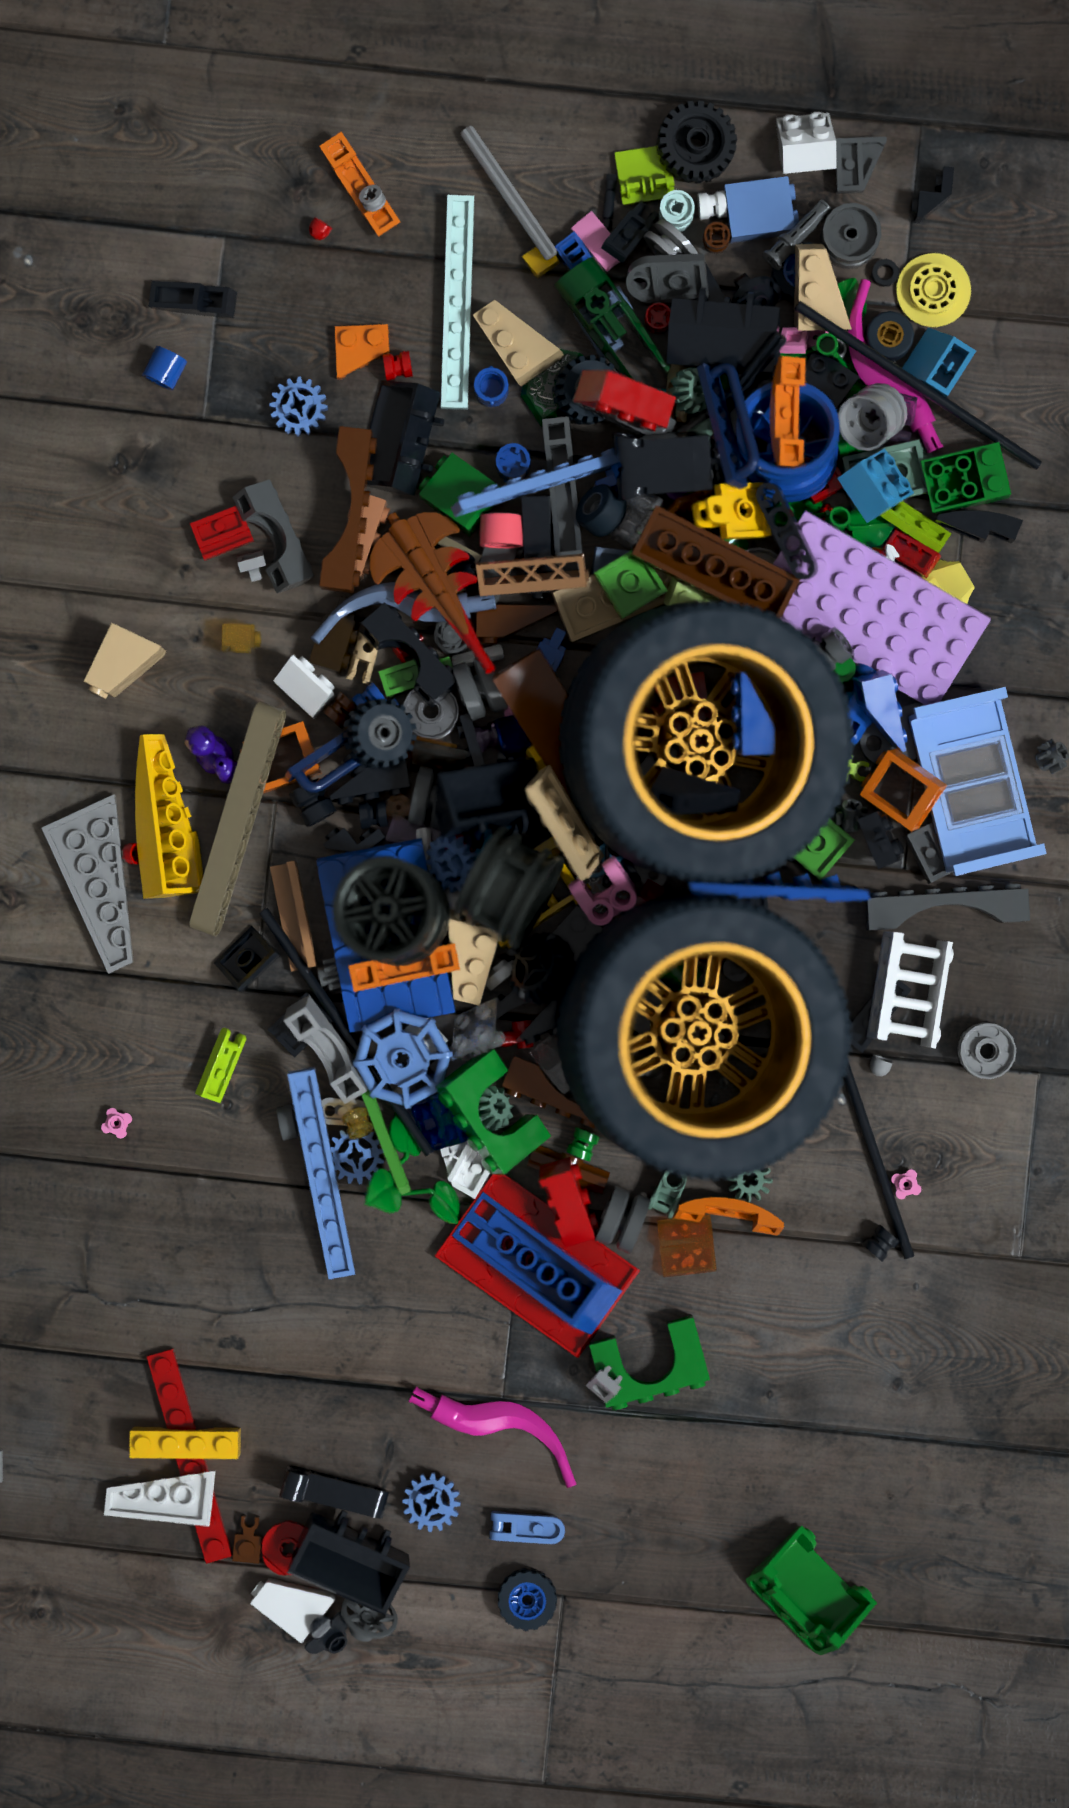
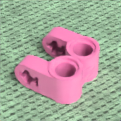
[568,856,636,925]

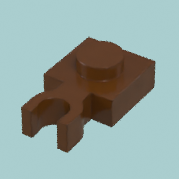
[232,1514,262,1564]

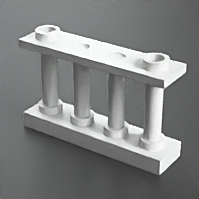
[867,931,954,1048]

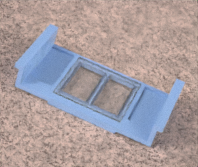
[908,687,1047,876]

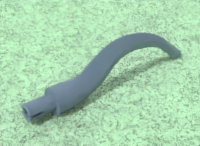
[311,582,496,644]

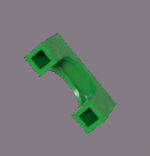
[435,1049,551,1175]
[589,1315,710,1411]

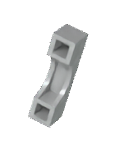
[283,995,368,1104]

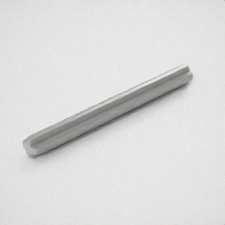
[461,126,557,260]

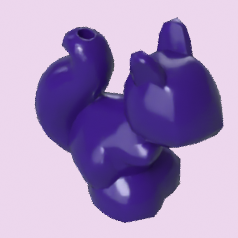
[184,725,237,784]

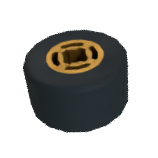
[864,311,914,362]

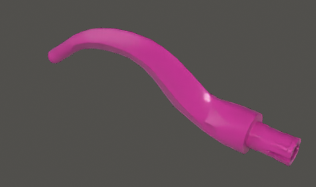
[848,279,943,454]
[408,1386,576,1488]

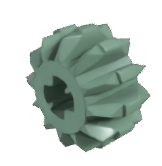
[668,367,707,414]
[478,1085,514,1132]
[727,1168,773,1203]

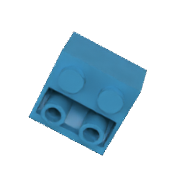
[903,327,976,398]
[837,449,914,523]

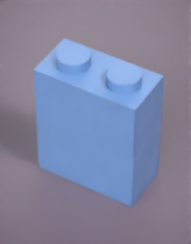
[723,176,799,243]

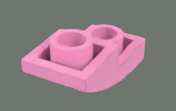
[571,211,620,272]

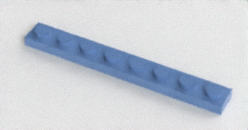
[451,448,620,517]
[288,1067,355,1279]

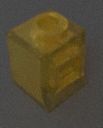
[222,624,261,653]

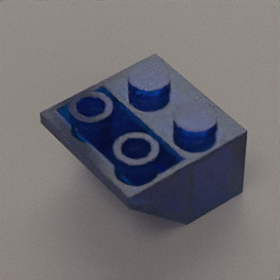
[411,1093,468,1151]

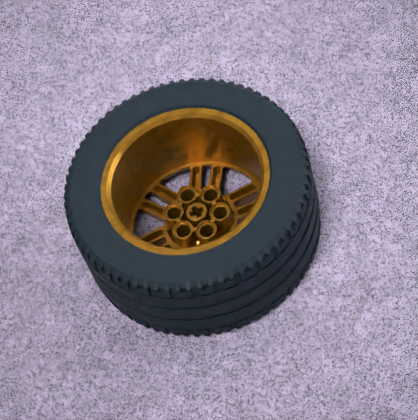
[559,601,854,883]
[557,893,851,1180]

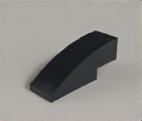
[148,281,237,318]
[934,510,1023,543]

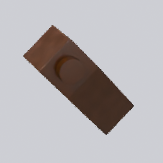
[476,605,557,644]

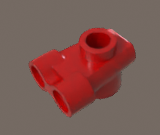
[495,1020,534,1049]

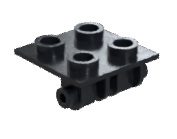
[805,351,860,409]

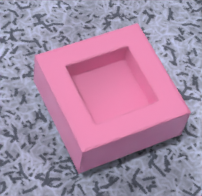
[779,327,810,354]

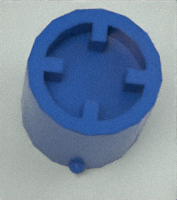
[142,346,187,390]
[474,366,509,407]
[496,443,530,483]

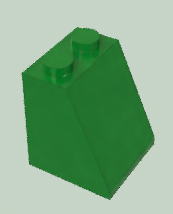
[418,453,501,537]

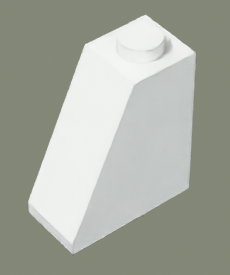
[250,1578,336,1643]

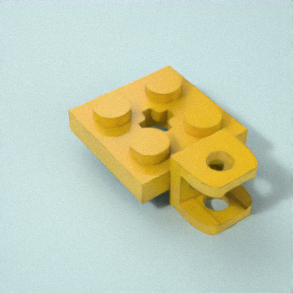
[692,482,772,539]

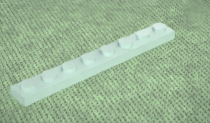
[441,195,474,410]

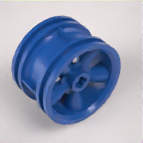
[736,383,840,503]

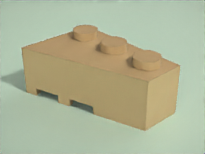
[794,244,851,331]
[473,300,565,387]
[448,909,498,1006]

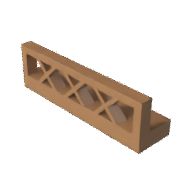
[476,554,589,596]
[270,861,318,972]

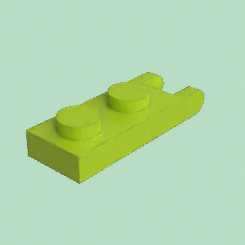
[880,501,952,553]
[195,1028,246,1103]

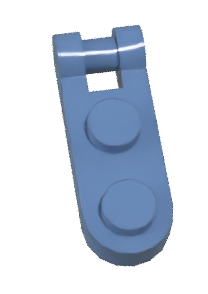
[489,1511,565,1544]

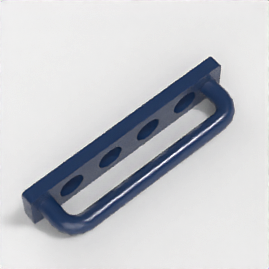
[697,363,759,490]
[285,698,400,793]

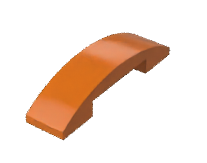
[319,131,401,237]
[770,356,805,467]
[348,943,460,992]
[673,1197,784,1236]

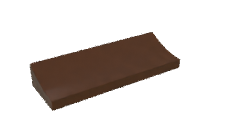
[630,505,800,617]
[493,648,581,815]

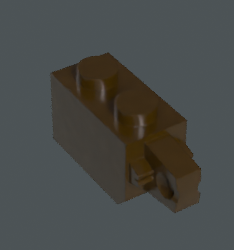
[309,596,359,674]

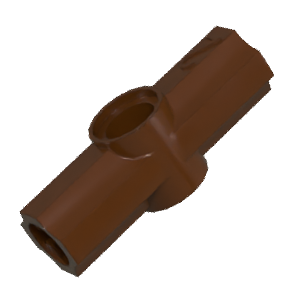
[527,1145,610,1194]

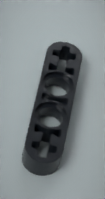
[756,483,818,580]

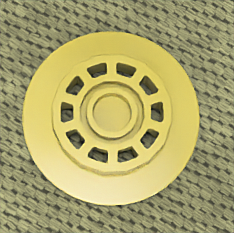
[897,253,971,327]

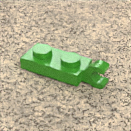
[378,656,453,698]

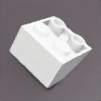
[776,112,836,174]
[273,655,336,719]

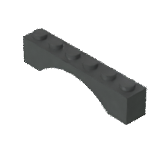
[542,417,583,571]
[865,884,1030,931]

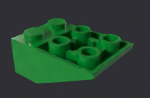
[920,442,1011,513]

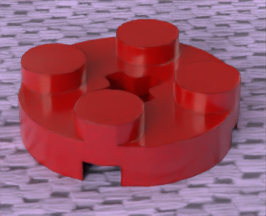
[262,1520,304,1576]

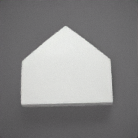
[440,1141,492,1199]

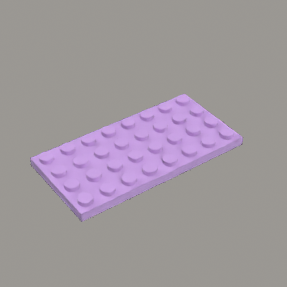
[773,510,991,705]

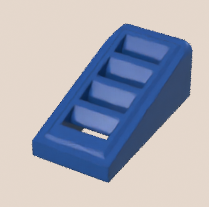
[555,231,593,271]

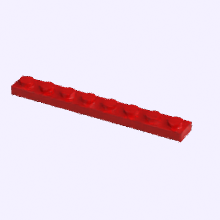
[147,1348,233,1564]

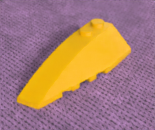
[135,734,203,899]

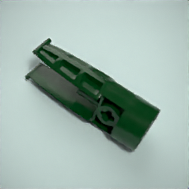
[554,256,670,381]

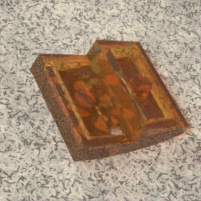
[657,1214,717,1277]

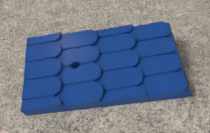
[316,838,455,1033]
[686,872,870,902]

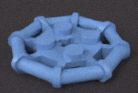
[352,1008,453,1109]

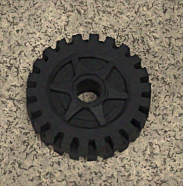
[656,100,737,184]

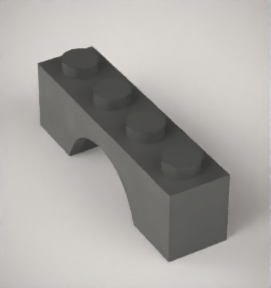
[233,479,314,594]

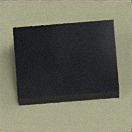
[214,926,281,992]

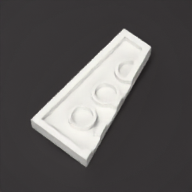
[104,1471,215,1526]

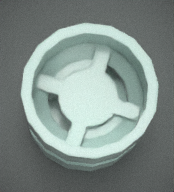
[659,190,695,232]

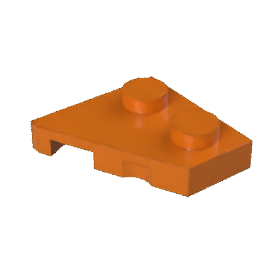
[335,324,390,379]

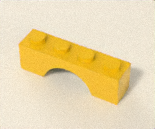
[130,1427,241,1459]

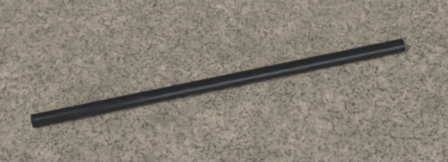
[794,301,1042,470]
[259,908,434,1157]
[843,1064,915,1259]

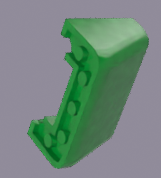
[746,1525,877,1655]

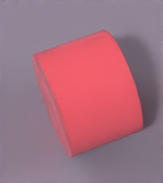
[480,513,523,549]

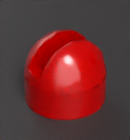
[309,217,333,240]
[122,843,139,864]

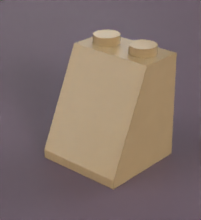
[84,623,166,699]

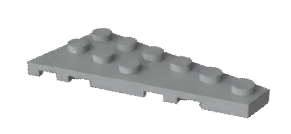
[42,794,134,974]

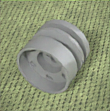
[838,383,907,451]

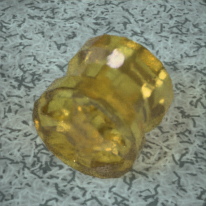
[342,1107,374,1139]

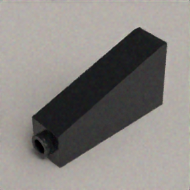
[522,495,553,598]

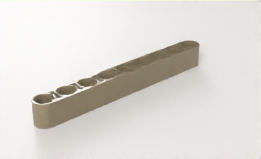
[190,702,286,937]

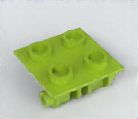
[615,146,675,205]

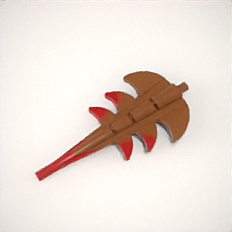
[370,512,495,674]

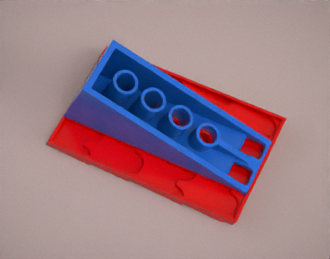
[435,1174,640,1358]

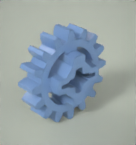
[269,377,328,436]
[426,836,477,893]
[330,1126,385,1184]
[402,1472,461,1532]

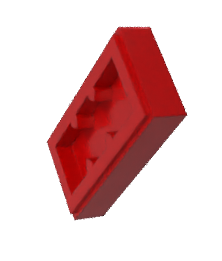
[883,528,941,579]

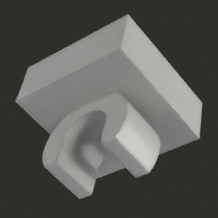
[237,550,266,582]
[586,1366,622,1403]

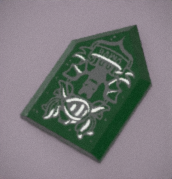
[521,349,584,427]

